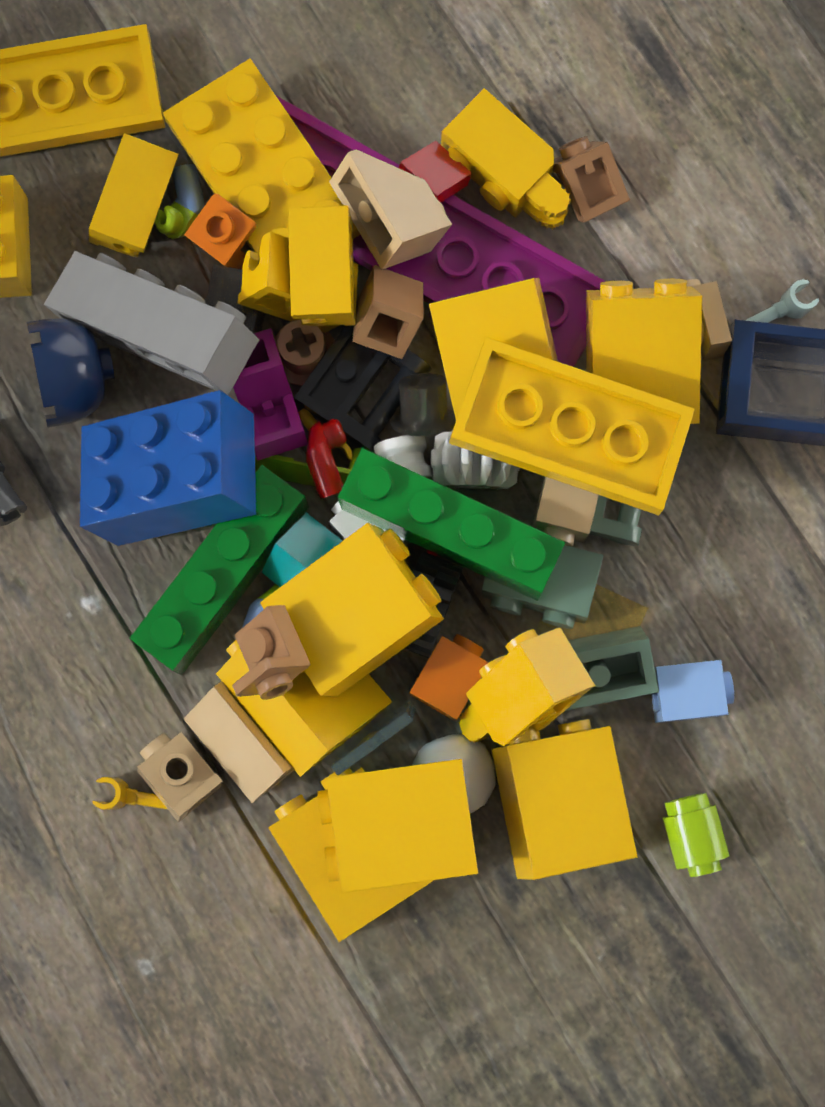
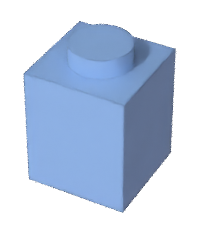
[651,660,734,723]

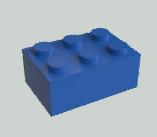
[80,390,256,546]

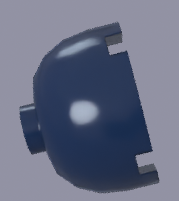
[27,318,115,428]

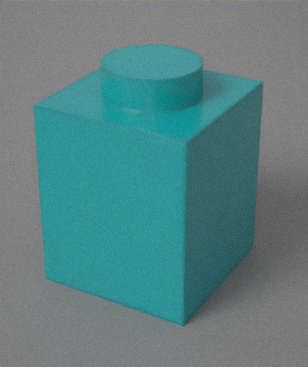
[262,512,342,587]

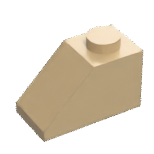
[329,149,452,270]

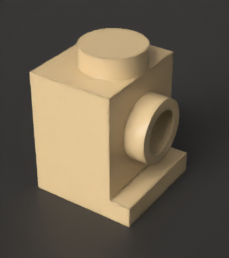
[137,732,223,822]

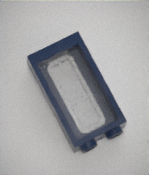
[716,319,825,446]

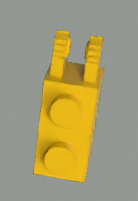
[441,88,571,230]
[458,627,595,746]

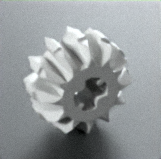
[431,430,520,490]

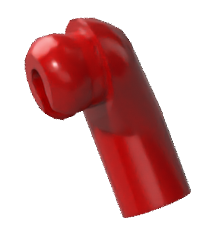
[306,419,347,499]

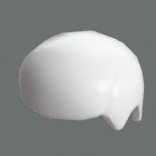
[412,734,496,813]

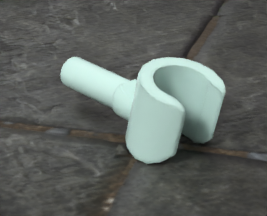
[746,279,819,323]

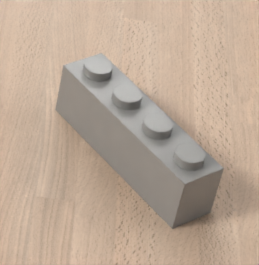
[44,251,259,395]

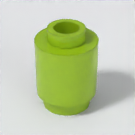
[663,792,730,877]

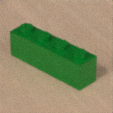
[338,448,566,601]
[129,465,309,675]

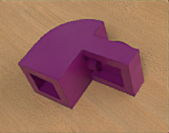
[233,328,308,461]

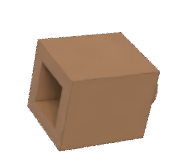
[353,265,424,359]

